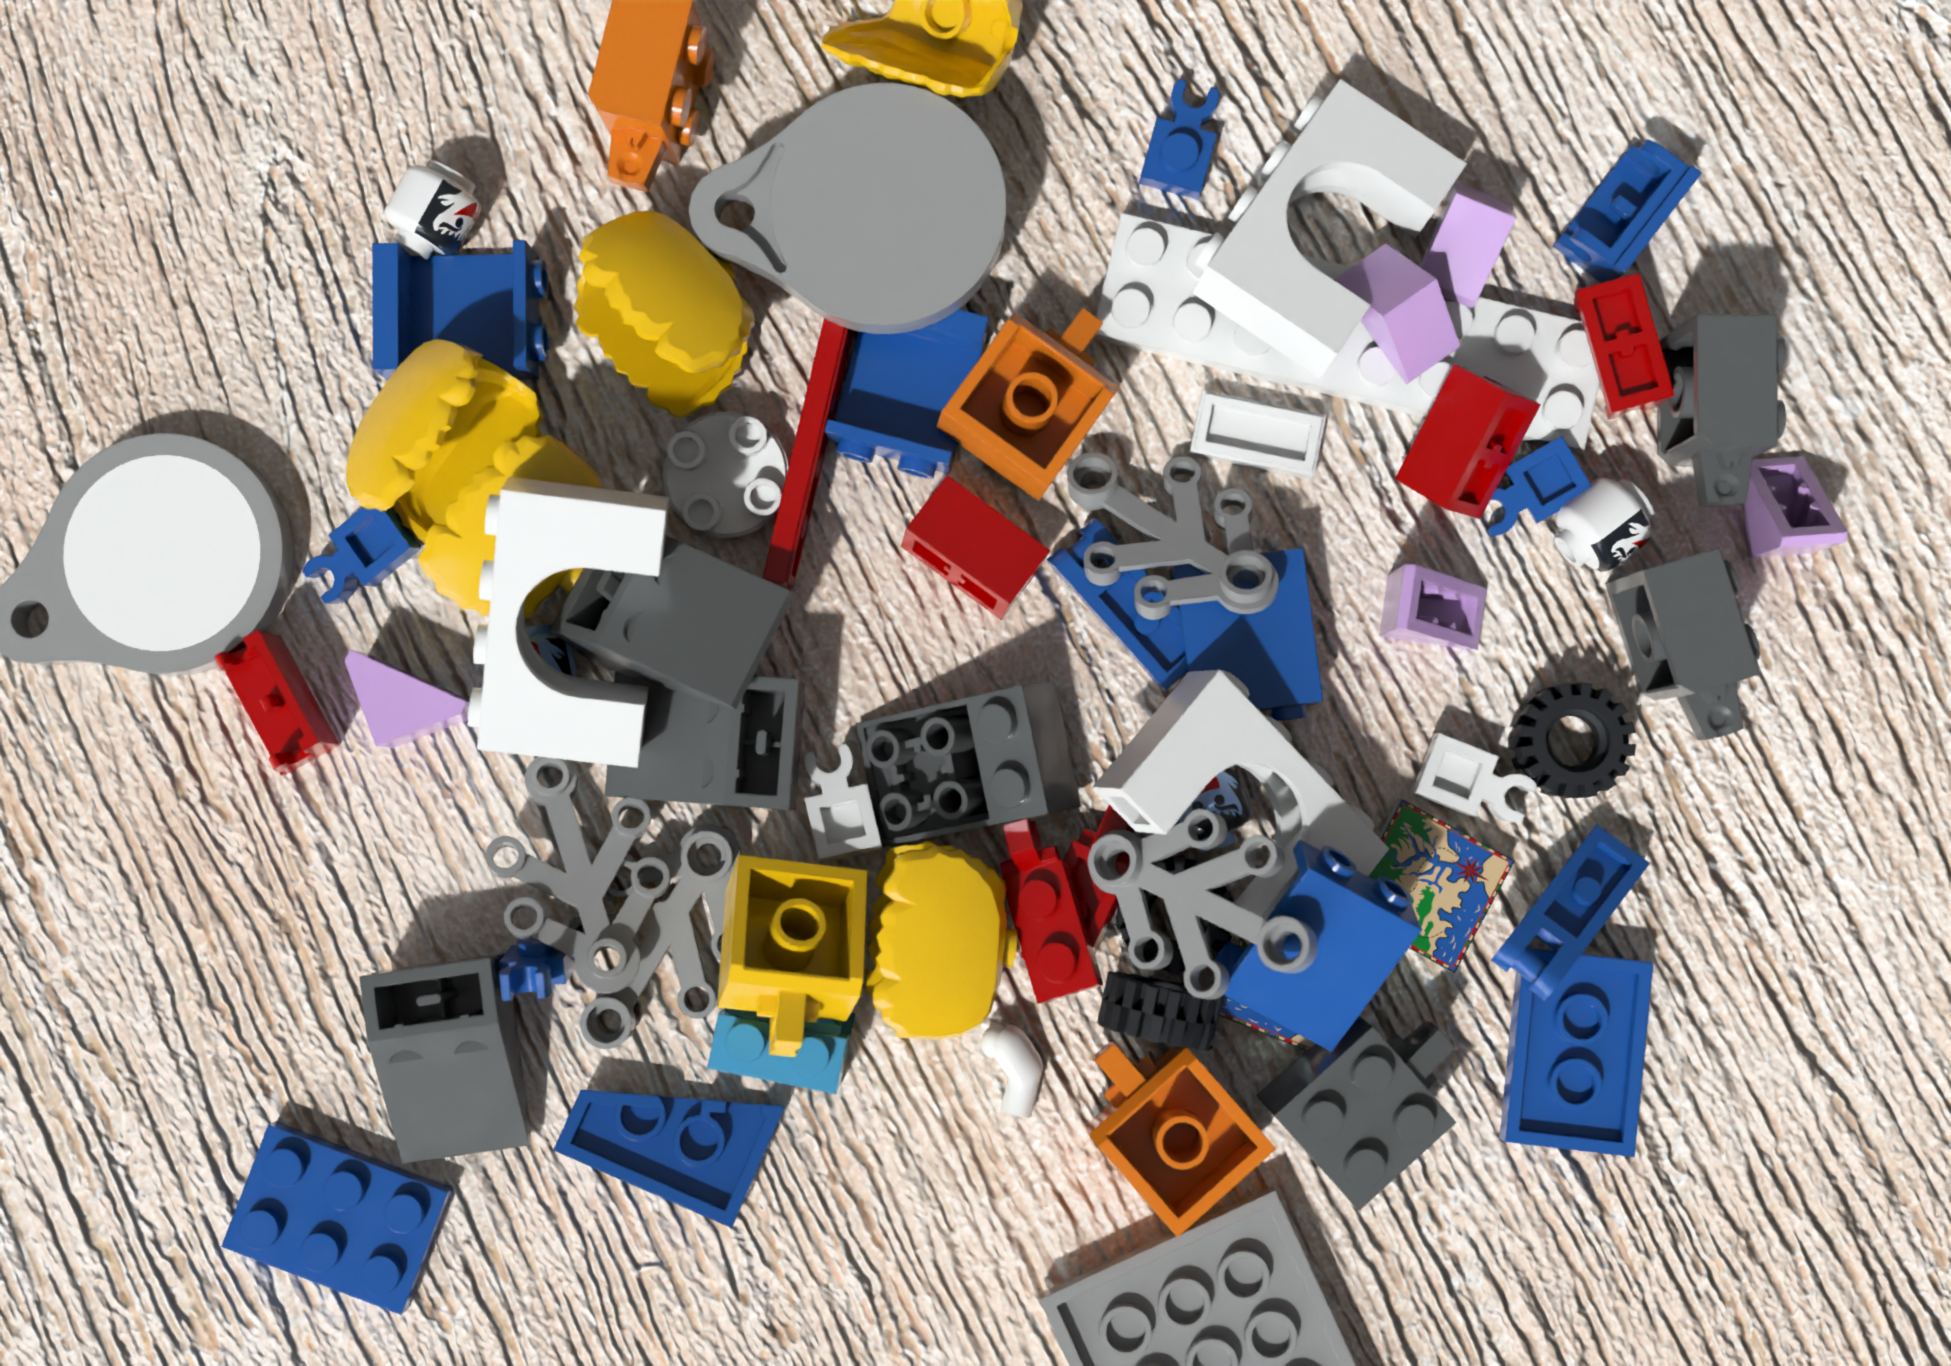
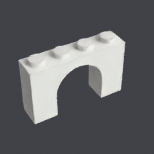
[1193,79,1467,379]
[468,477,670,768]
[1092,670,1389,945]

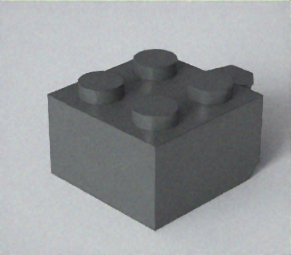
[1657,314,1786,508]
[1605,547,1760,740]
[1256,1016,1457,1211]

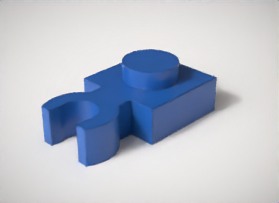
[1139,79,1219,200]
[1487,436,1592,536]
[302,507,422,604]
[498,938,575,1001]

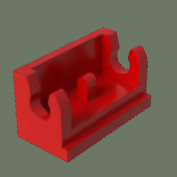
[1573,273,1675,420]
[1395,364,1541,519]
[901,475,1050,621]
[214,630,340,776]

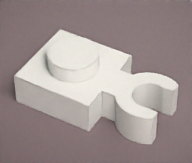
[1411,733,1537,822]
[804,744,882,864]

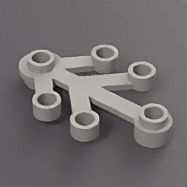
[1067,452,1279,620]
[485,757,670,993]
[1088,809,1318,1000]
[570,824,741,1049]

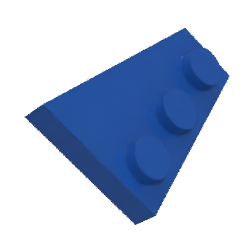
[553,1090,785,1228]

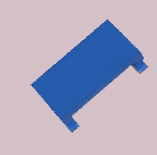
[1552,139,1702,283]

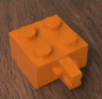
[588,0,715,192]
[936,308,1120,501]
[1085,1039,1276,1238]

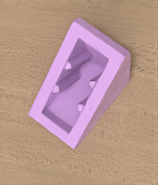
[1420,181,1517,308]
[1334,243,1461,385]
[1742,456,1848,558]
[1379,564,1487,650]
[344,649,470,748]

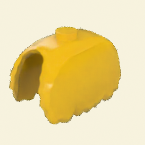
[822,0,1022,97]
[574,211,755,418]
[346,339,544,543]
[418,435,606,619]
[865,840,1017,1039]

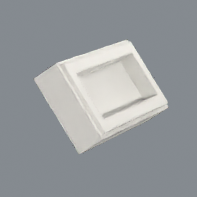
[1188,390,1326,480]

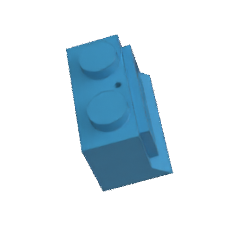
[707,1008,855,1094]

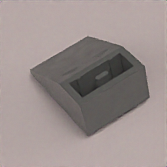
[550,535,795,710]
[605,671,805,810]
[856,682,1081,847]
[359,953,532,1164]

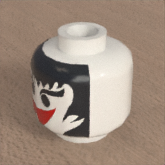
[385,160,481,260]
[1554,477,1654,572]

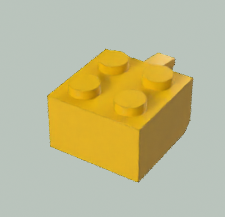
[717,855,867,1057]

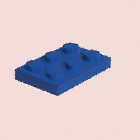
[1499,947,1653,1157]
[221,1121,454,1315]

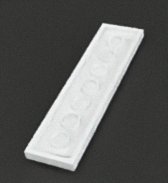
[1093,213,1600,454]

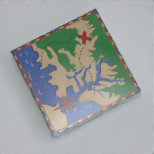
[1368,799,1515,973]

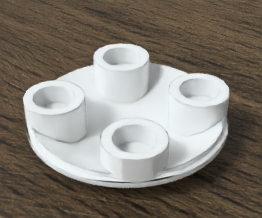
[663,412,789,538]

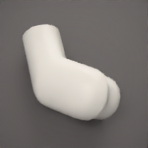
[981,1023,1043,1118]

